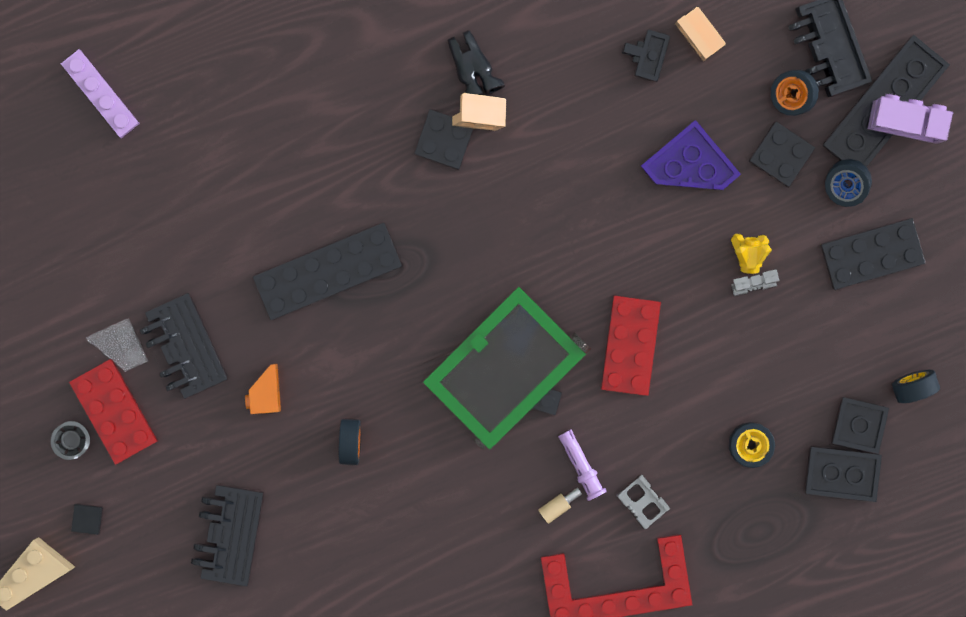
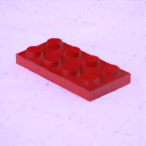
[601,296,661,396]
[69,359,158,465]

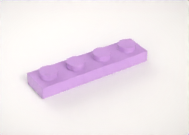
[61,49,140,138]

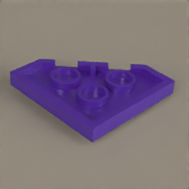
[640,120,741,190]

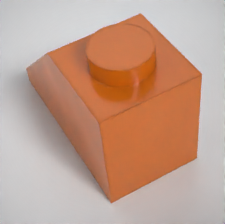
[245,364,281,414]

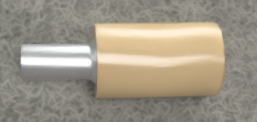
[538,487,582,524]

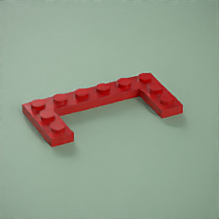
[541,534,692,617]

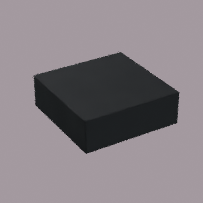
[71,504,103,535]

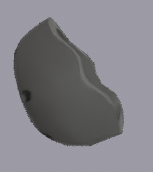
[51,421,90,460]

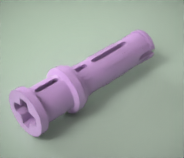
[558,429,607,501]

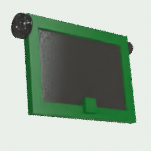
[423,287,591,450]

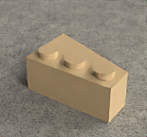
[0,537,75,611]

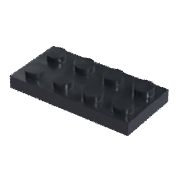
[821,218,926,290]

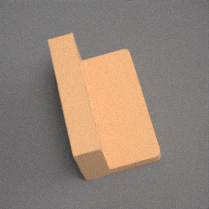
[675,7,725,61]
[452,93,506,131]

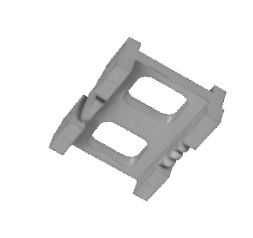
[731,269,780,296]
[616,474,670,529]

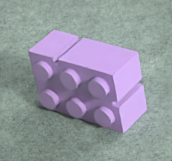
[867,94,953,144]

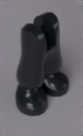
[447,30,505,95]

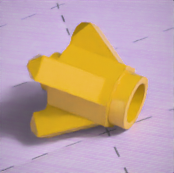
[731,234,772,274]

